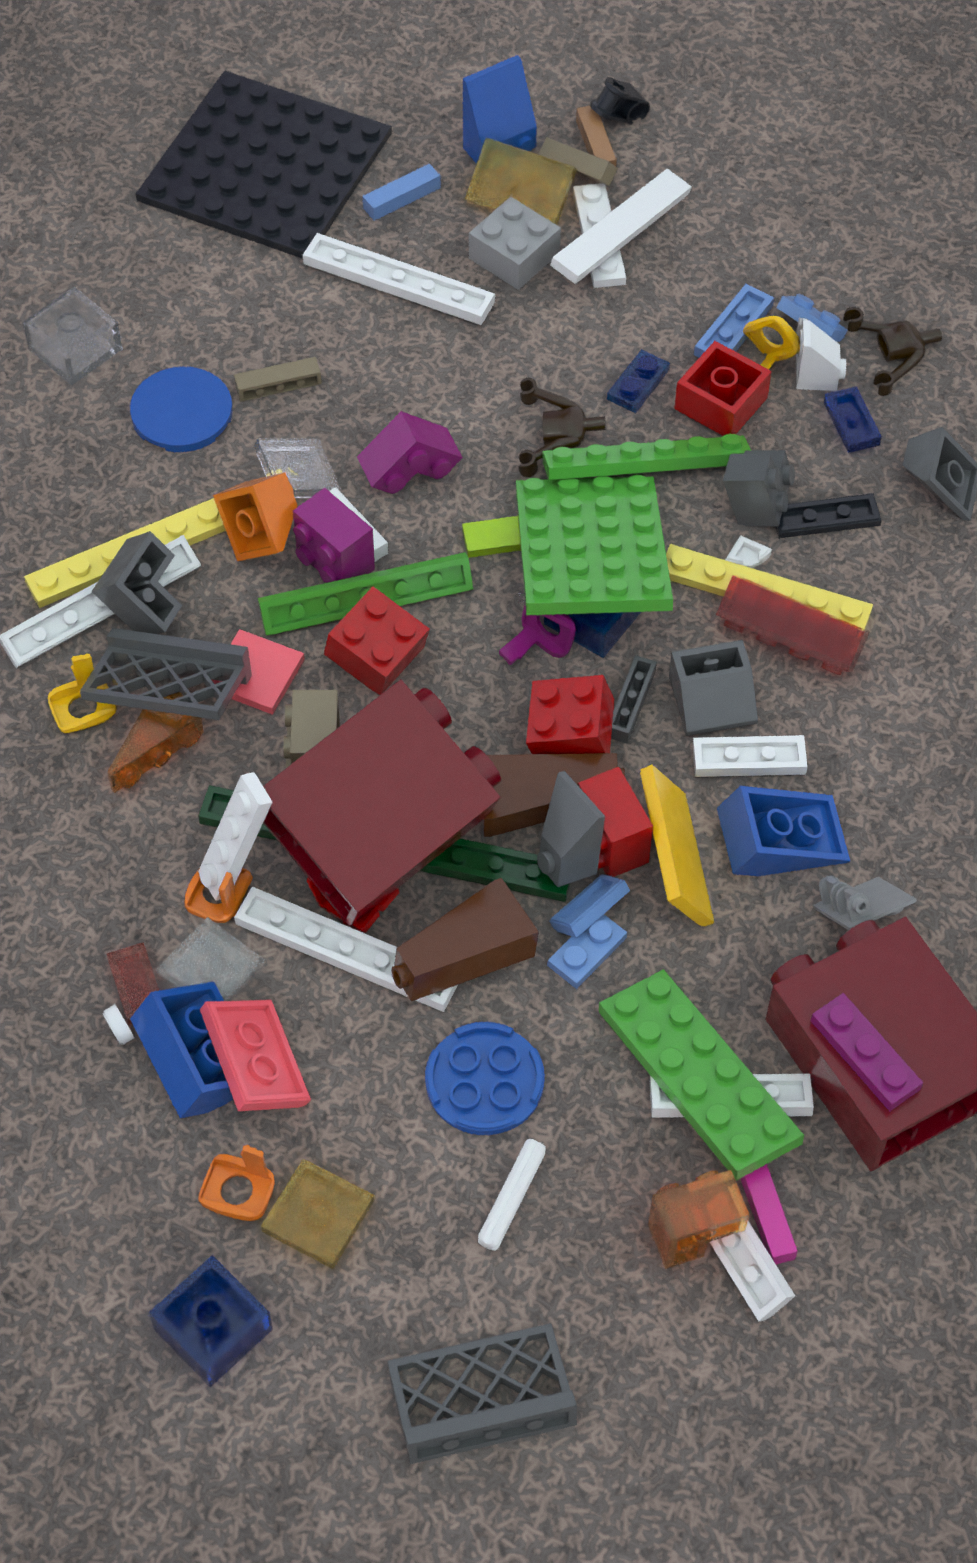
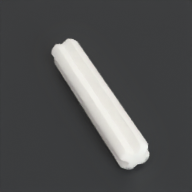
[478,1139,546,1251]

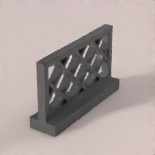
[80,628,252,720]
[387,1323,577,1464]

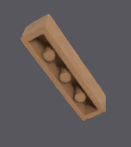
[576,106,617,166]

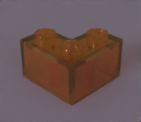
[648,1170,750,1269]

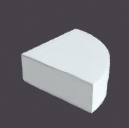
[725,535,772,568]

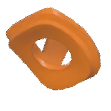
[184,868,253,923]
[199,1145,275,1221]

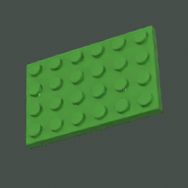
[516,475,673,615]

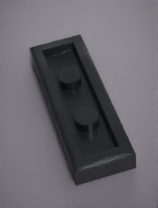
[775,493,882,538]

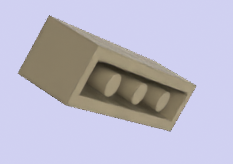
[538,137,618,186]
[234,357,322,402]

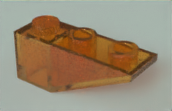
[107,692,204,793]

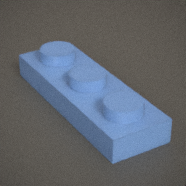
[694,284,774,357]

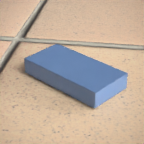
[549,874,630,938]

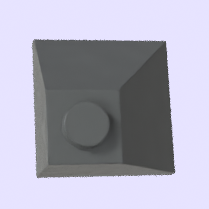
[903,427,977,521]
[537,771,605,887]

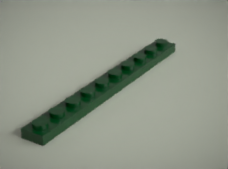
[198,785,570,902]

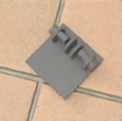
[813,875,917,930]

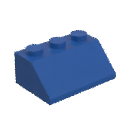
[130,981,234,1119]

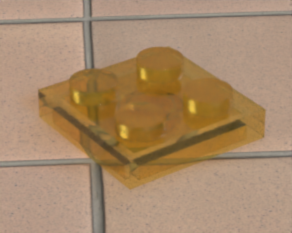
[261,1159,374,1269]

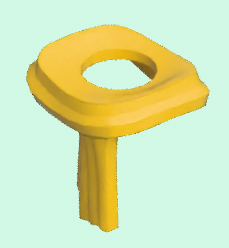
[743,316,800,370]
[48,654,117,733]

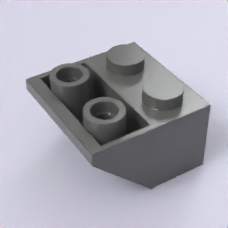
[669,640,758,736]

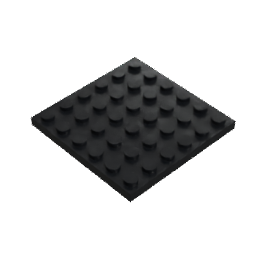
[136,70,392,259]

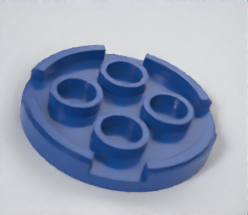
[130,367,233,452]
[425,1022,545,1135]

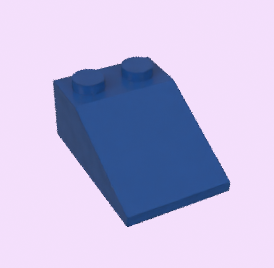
[463,55,537,171]
[717,786,850,876]

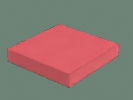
[212,629,305,715]

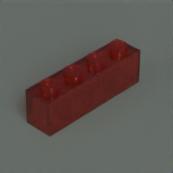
[716,575,870,675]

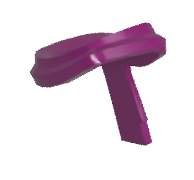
[499,604,576,665]

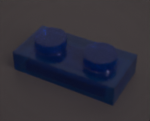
[607,349,670,414]
[823,386,882,453]

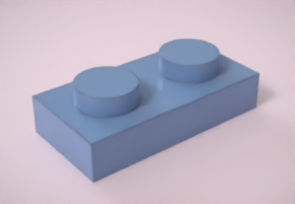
[776,294,848,342]
[547,914,627,989]

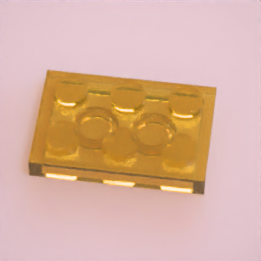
[465,138,577,225]

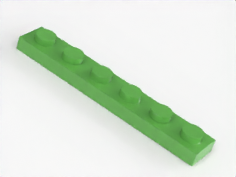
[542,434,751,480]
[258,552,474,636]

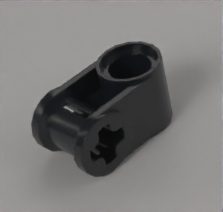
[590,77,650,124]

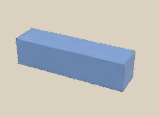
[362,164,441,220]

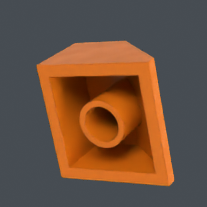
[213,472,298,561]

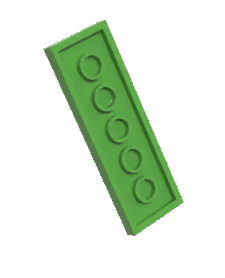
[598,969,804,1181]

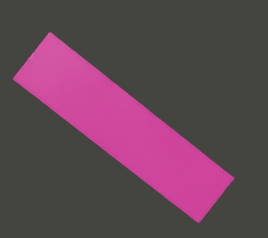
[740,1164,798,1264]

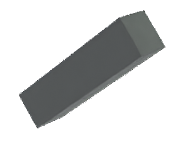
[611,655,657,744]

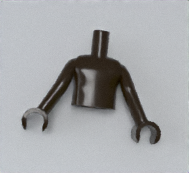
[843,307,942,396]
[519,377,606,477]

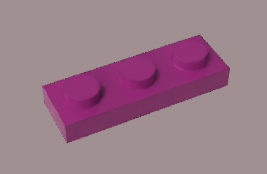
[811,993,923,1112]

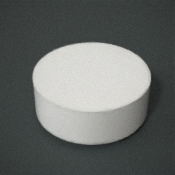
[103,1004,135,1045]

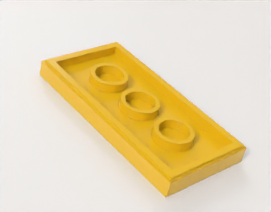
[640,765,715,927]

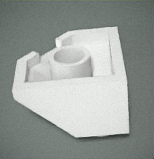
[796,318,846,391]

